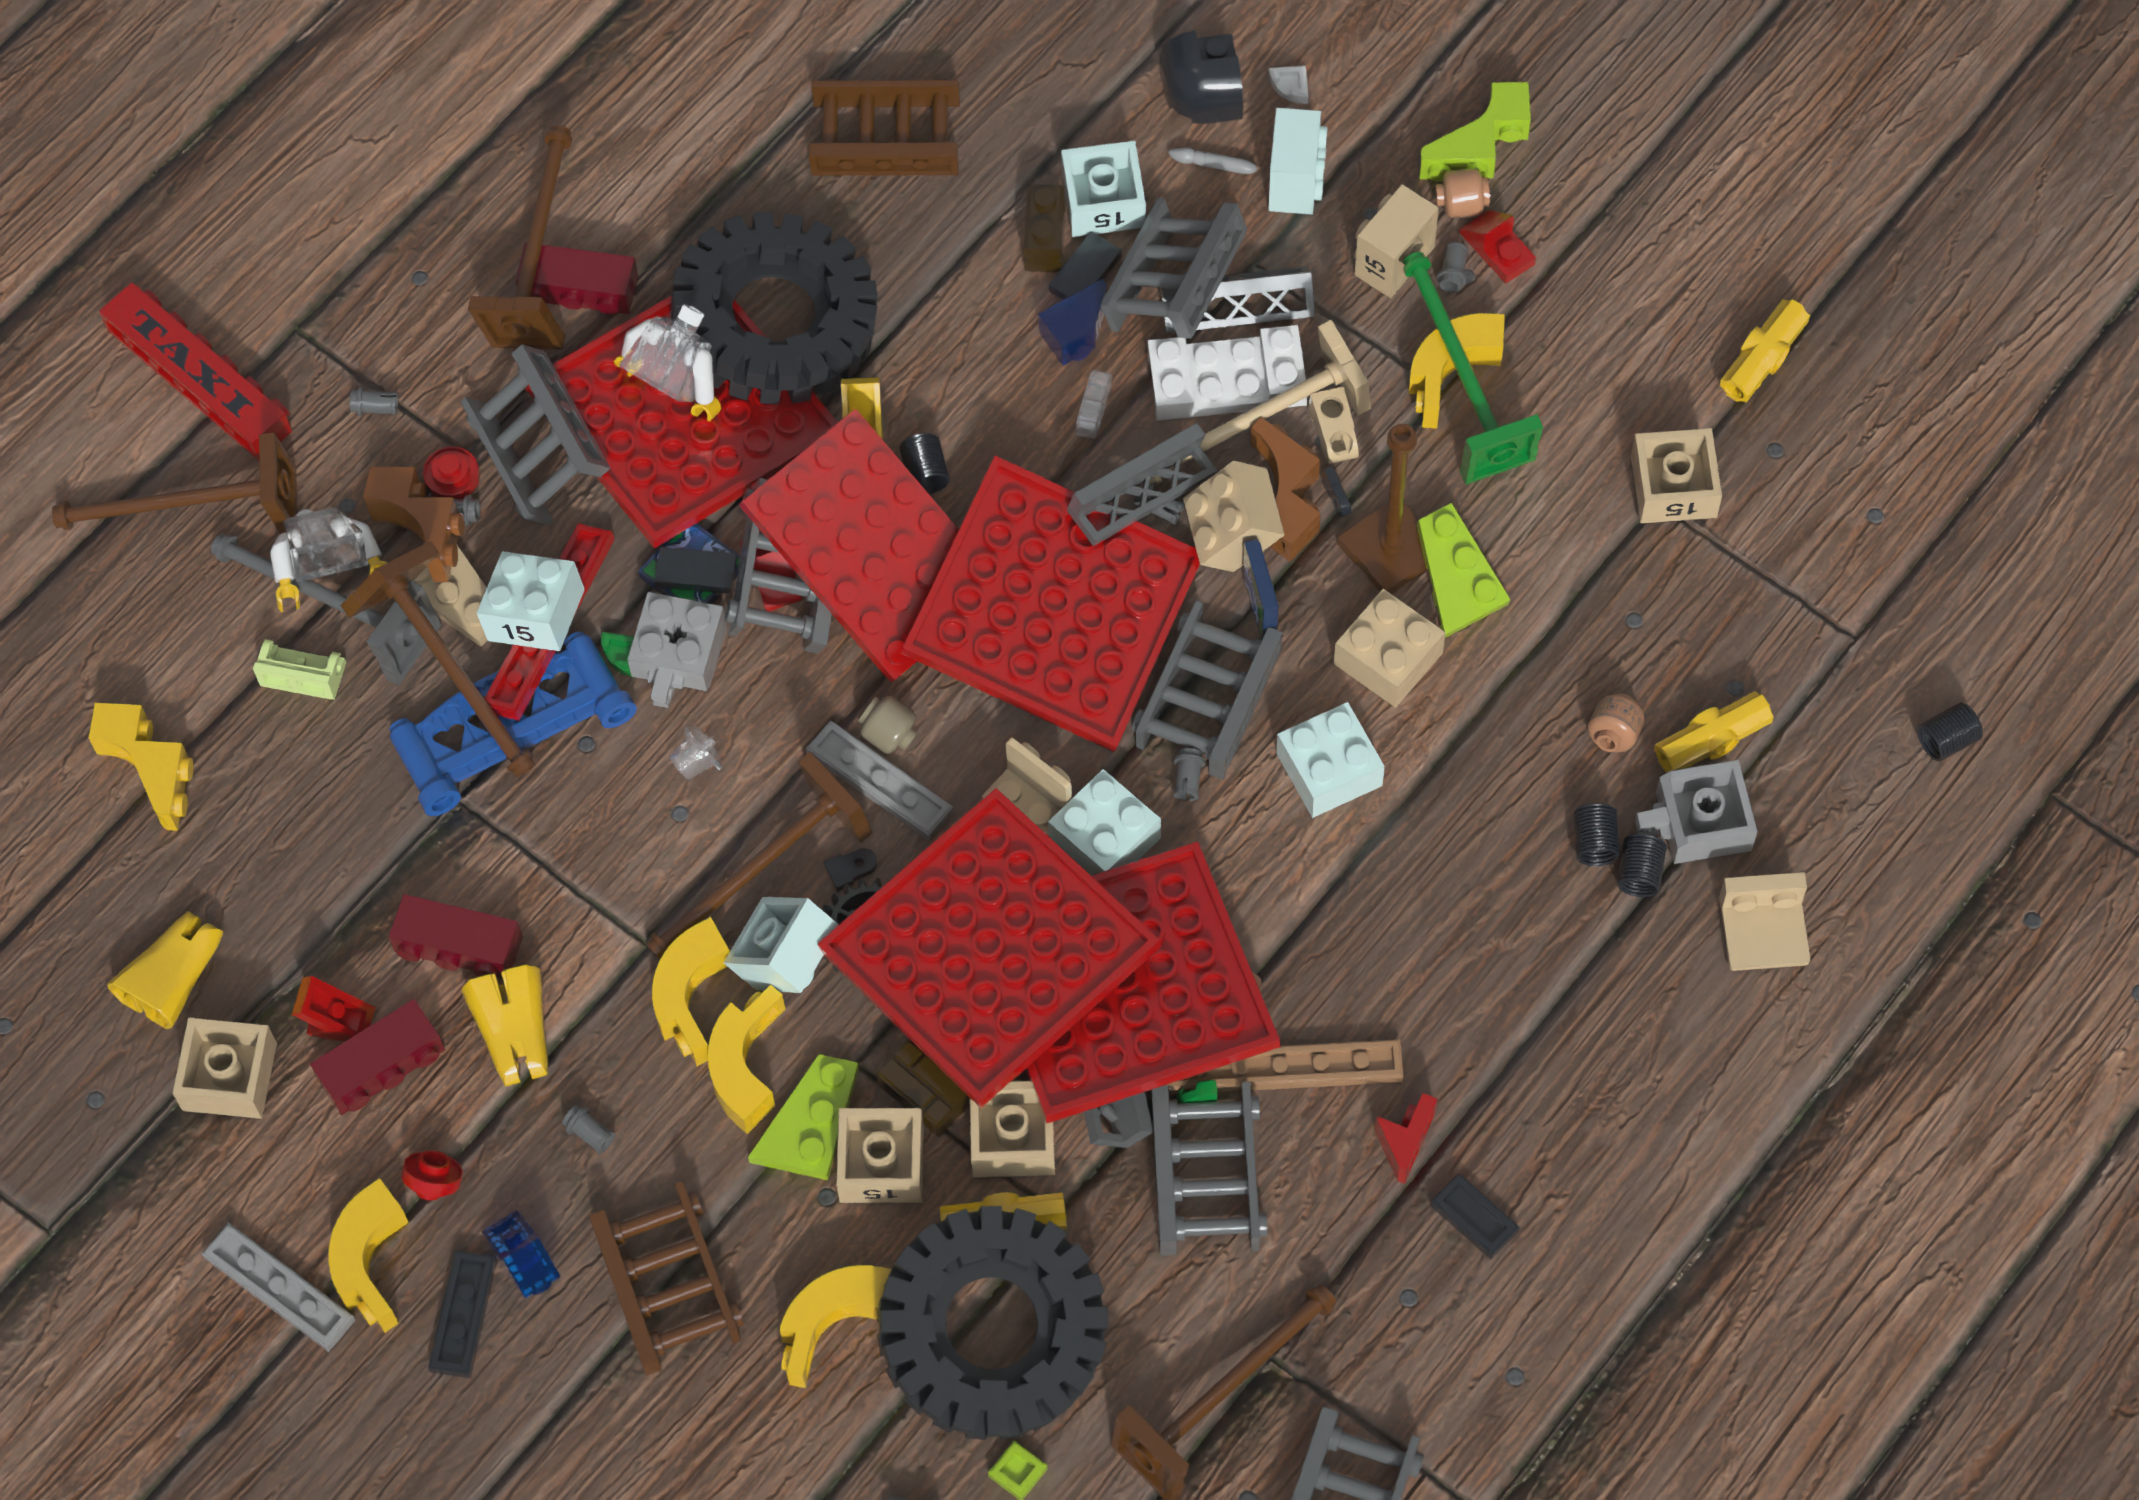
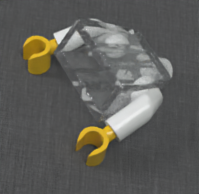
[614,304,721,422]
[270,508,387,612]

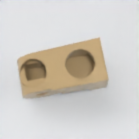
[1308,386,1359,464]

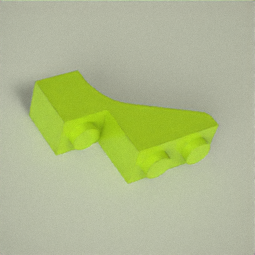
[1419,82,1531,181]

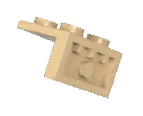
[982,737,1072,836]
[1719,872,1810,971]

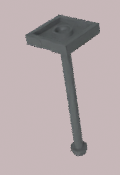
[211,534,441,685]

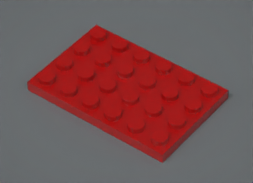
[739,408,959,683]

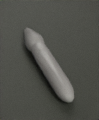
[1168,147,1258,174]

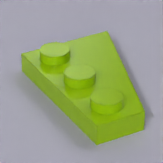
[1416,503,1511,638]
[748,1054,859,1180]

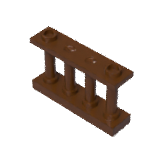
[809,78,960,176]
[589,1181,744,1376]

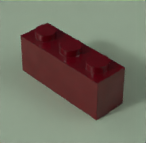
[515,242,638,315]
[388,894,523,978]
[310,999,445,1116]

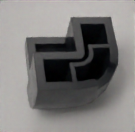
[1159,30,1243,124]

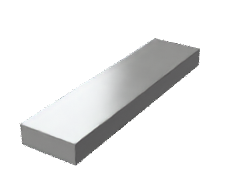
[806,720,954,841]
[202,1222,355,1352]

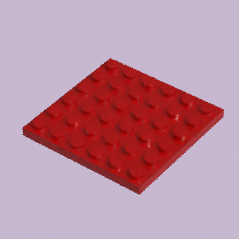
[525,295,838,548]
[901,456,1200,752]
[817,788,1161,1108]
[1026,842,1280,1124]

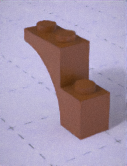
[1251,417,1321,562]
[363,467,465,582]

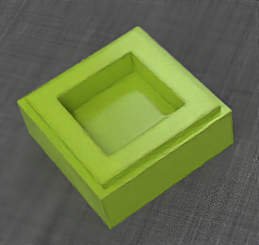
[988,1440,1048,1500]

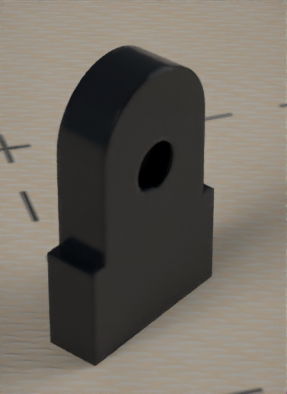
[1322,466,1351,518]
[824,848,877,892]

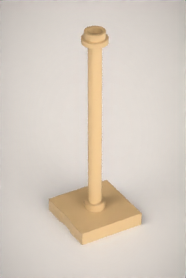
[1149,320,1371,485]

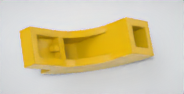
[1409,313,1505,428]
[652,917,729,1066]
[708,985,786,1134]
[328,1178,409,1333]
[780,1265,892,1388]

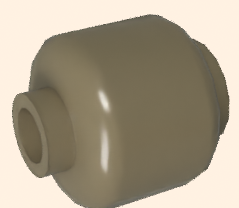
[858,695,918,754]

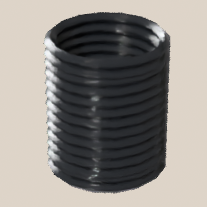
[899,433,950,494]
[1917,702,1983,762]
[1573,803,1620,866]
[1617,833,1667,897]

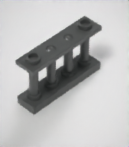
[1101,198,1247,339]
[460,344,610,525]
[724,478,832,654]
[1132,601,1283,780]
[1152,1082,1267,1256]
[1292,1407,1425,1500]

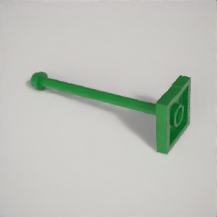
[1403,252,1543,485]

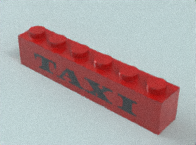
[99,282,292,461]

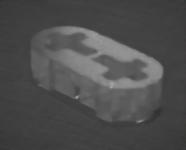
[1076,369,1112,439]

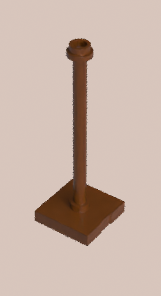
[468,125,573,349]
[1337,423,1427,594]
[52,432,297,535]
[340,541,536,778]
[646,752,873,960]
[1111,1285,1336,1500]

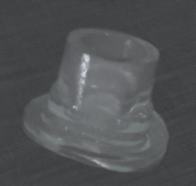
[669,724,724,781]

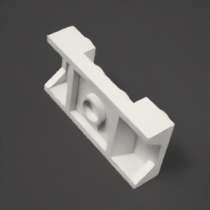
[1148,325,1307,421]

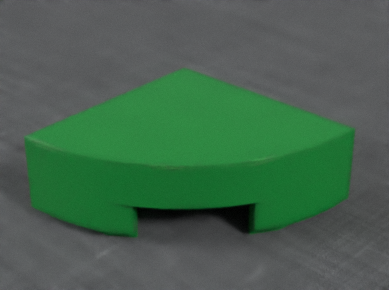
[601,632,634,677]
[1175,1079,1217,1103]

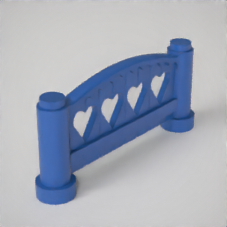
[389,632,637,816]

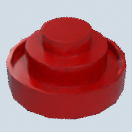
[423,446,480,499]
[401,1150,463,1201]

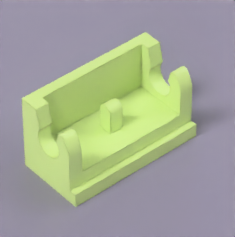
[253,639,346,700]

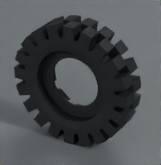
[670,212,878,405]
[877,1206,1108,1440]

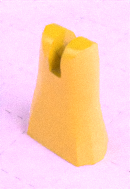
[108,911,223,1029]
[461,964,548,1087]

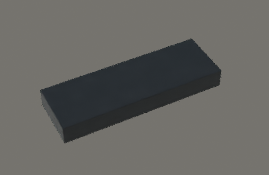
[428,1250,497,1379]

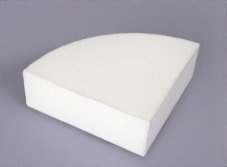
[1269,66,1308,104]

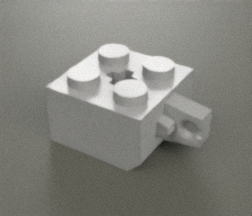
[628,592,727,708]
[1635,760,1757,864]

